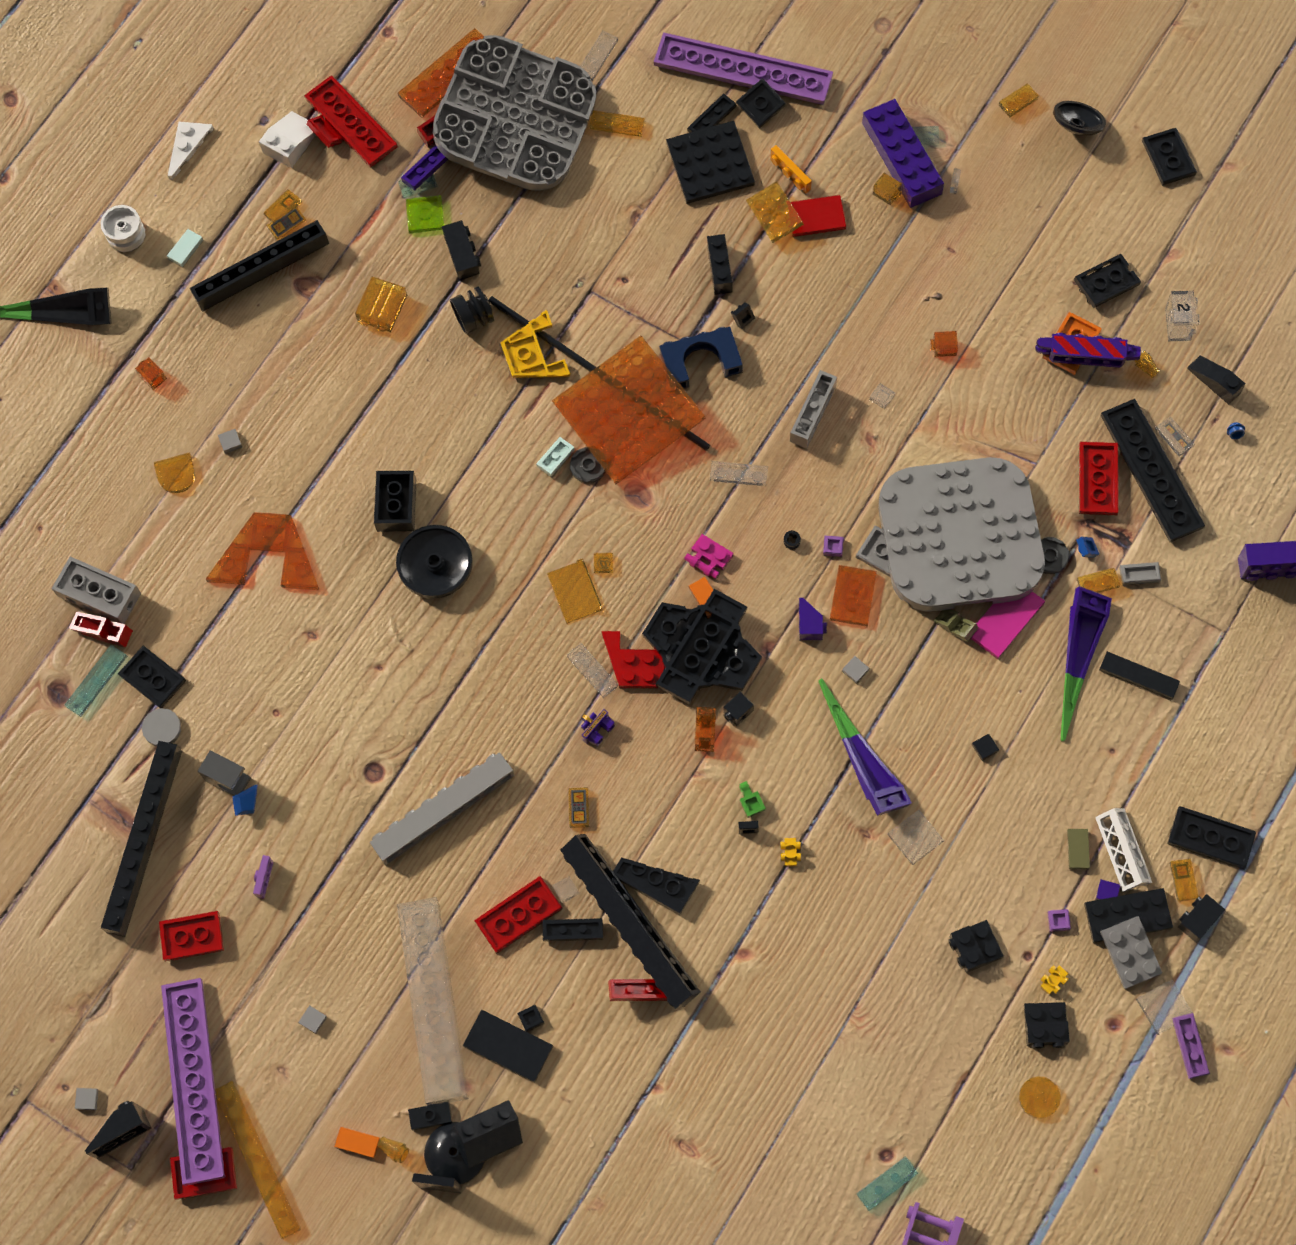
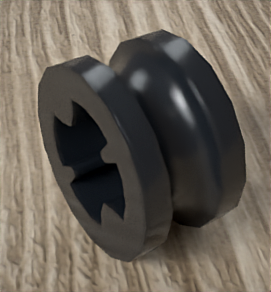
[784,530,801,550]

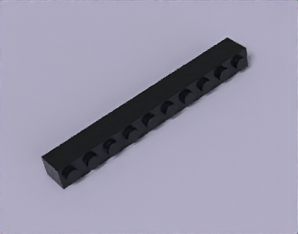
[101,741,182,937]
[560,834,701,1009]

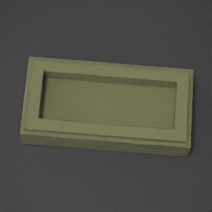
[1067,829,1090,869]

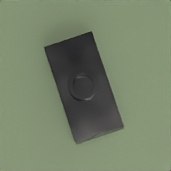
[408,1101,452,1131]

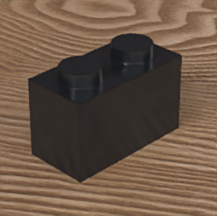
[1178,894,1226,943]

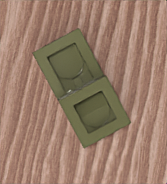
[934,609,979,642]

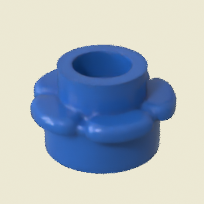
[1227,422,1245,439]

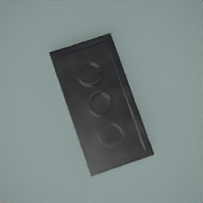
[1167,806,1257,870]
[463,1009,554,1083]

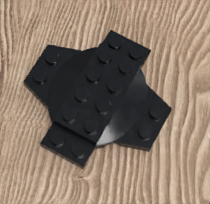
[642,589,762,704]

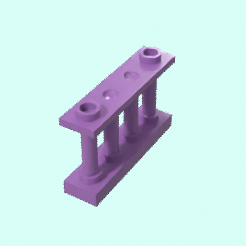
[902,1202,964,1245]

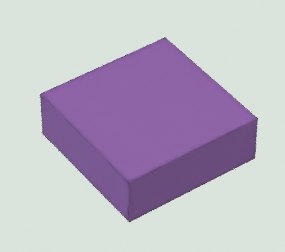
[823,536,844,557]
[1047,909,1071,932]

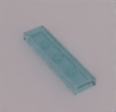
[64,645,128,717]

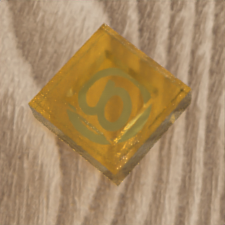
[594,553,613,573]

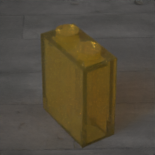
[355,276,408,332]

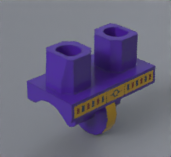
[581,709,615,746]

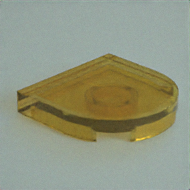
[154,452,195,493]

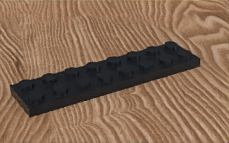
[1100,399,1205,542]

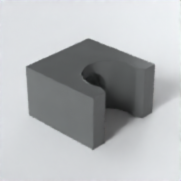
[198,750,251,796]

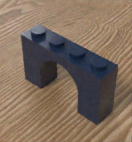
[659,326,743,392]

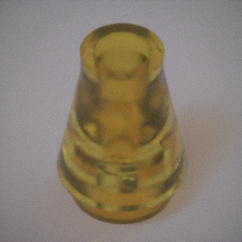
[1133,350,1160,378]
[377,1137,409,1163]

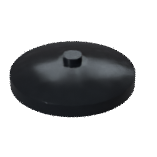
[396,525,473,598]

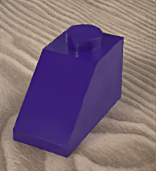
[799,598,827,640]

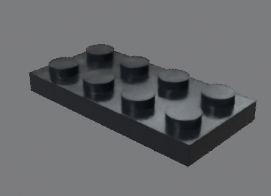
[1084,888,1173,943]

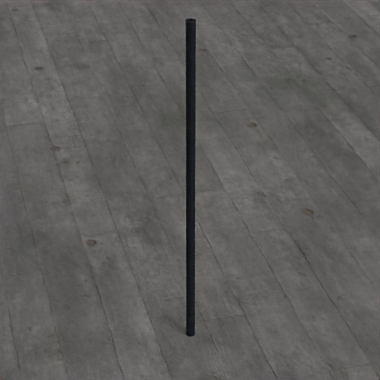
[489,296,710,451]

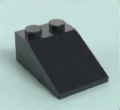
[85,1101,152,1159]

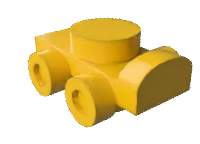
[780,838,801,867]
[1040,965,1069,995]

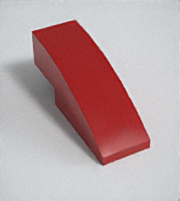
[69,612,133,648]

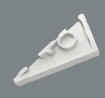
[168,122,213,179]

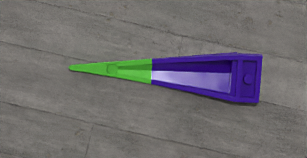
[1060,586,1112,741]
[819,678,912,816]

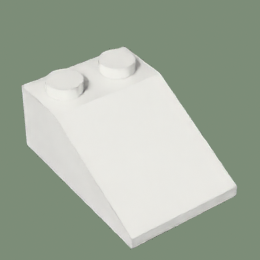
[259,111,316,168]

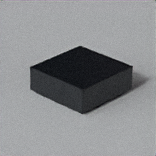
[972,734,999,761]
[738,821,759,834]
[517,1005,545,1032]

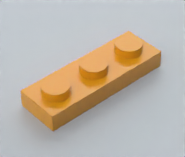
[770,145,812,194]

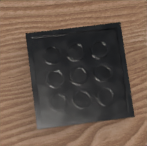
[666,121,755,204]

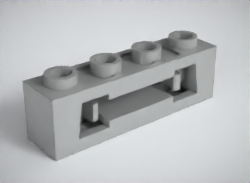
[790,370,837,449]

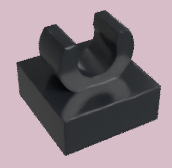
[731,302,755,329]

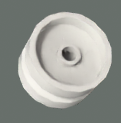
[101,205,146,252]

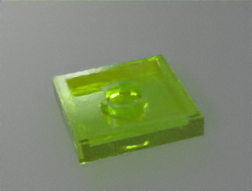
[406,195,444,234]

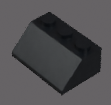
[450,1100,523,1169]

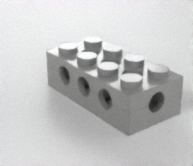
[52,557,141,624]

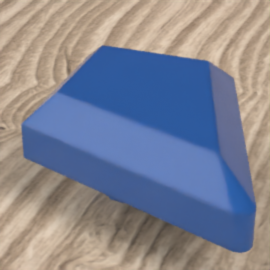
[232,785,258,816]

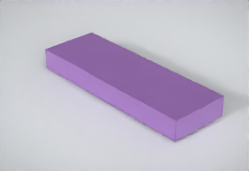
[1172,1013,1210,1079]

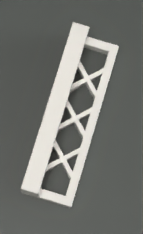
[1095,808,1152,892]

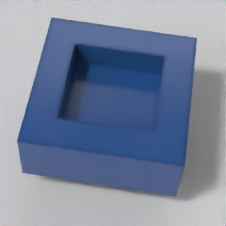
[1076,536,1099,558]

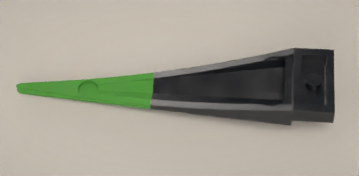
[0,287,112,325]

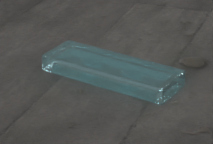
[856,1156,918,1211]

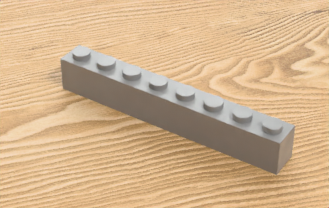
[370,752,515,865]

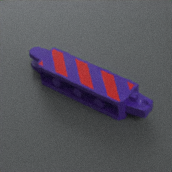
[1035,333,1141,368]

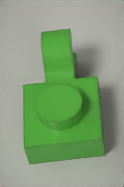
[739,781,766,818]

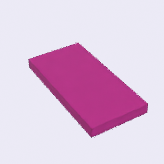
[970,592,1045,659]

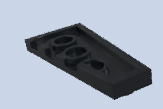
[613,857,700,915]

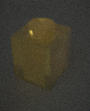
[873,173,902,205]

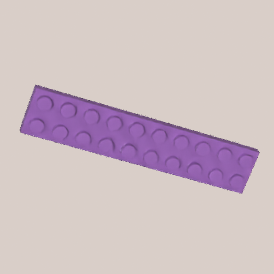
[654,32,833,105]
[161,978,225,1186]

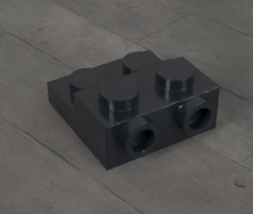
[948,920,1004,973]
[1024,1002,1070,1049]

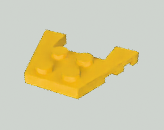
[501,310,570,378]

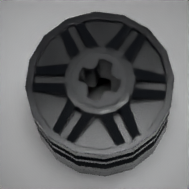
[450,286,494,334]

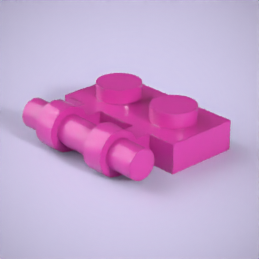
[684,534,734,579]

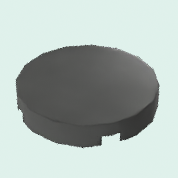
[570,447,607,483]
[1041,537,1069,574]

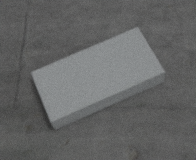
[1119,562,1161,585]

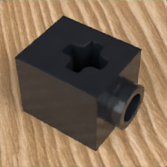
[723,692,754,726]

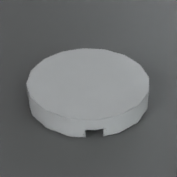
[142,708,181,746]

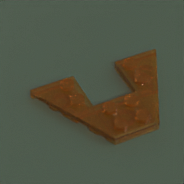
[206,512,319,590]

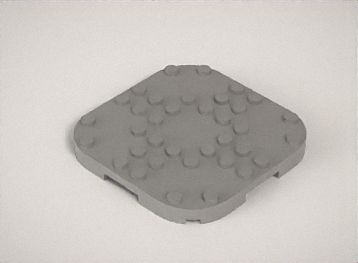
[433,35,596,191]
[878,457,1045,612]

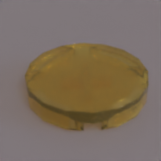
[1019,1076,1061,1119]

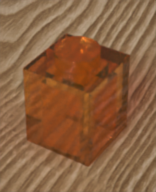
[930,331,958,357]
[135,357,167,390]

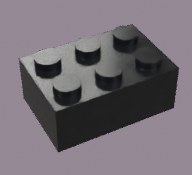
[374,471,417,532]

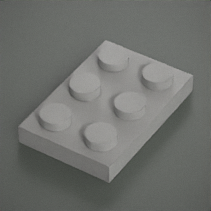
[1100,916,1162,989]

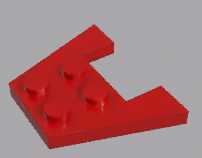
[601,631,665,688]

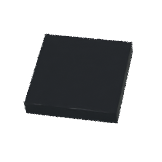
[736,78,786,129]

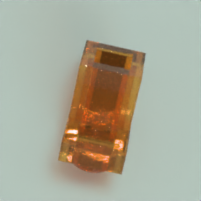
[695,707,716,752]

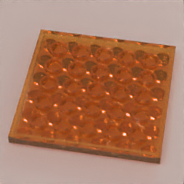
[552,335,706,485]

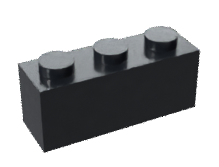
[442,220,481,280]
[707,234,732,295]

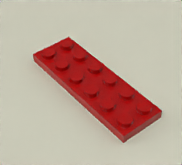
[304,75,398,168]

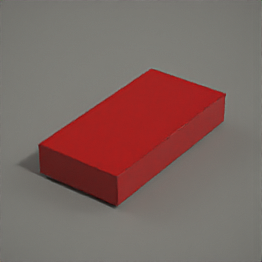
[306,115,343,148]

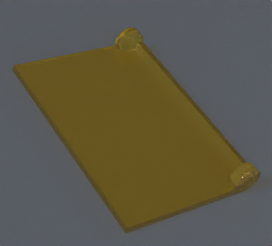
[547,559,603,624]

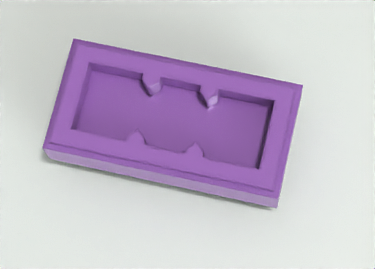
[253,855,274,899]

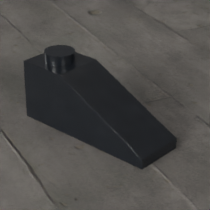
[1187,355,1246,405]

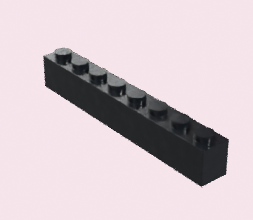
[190,220,329,312]

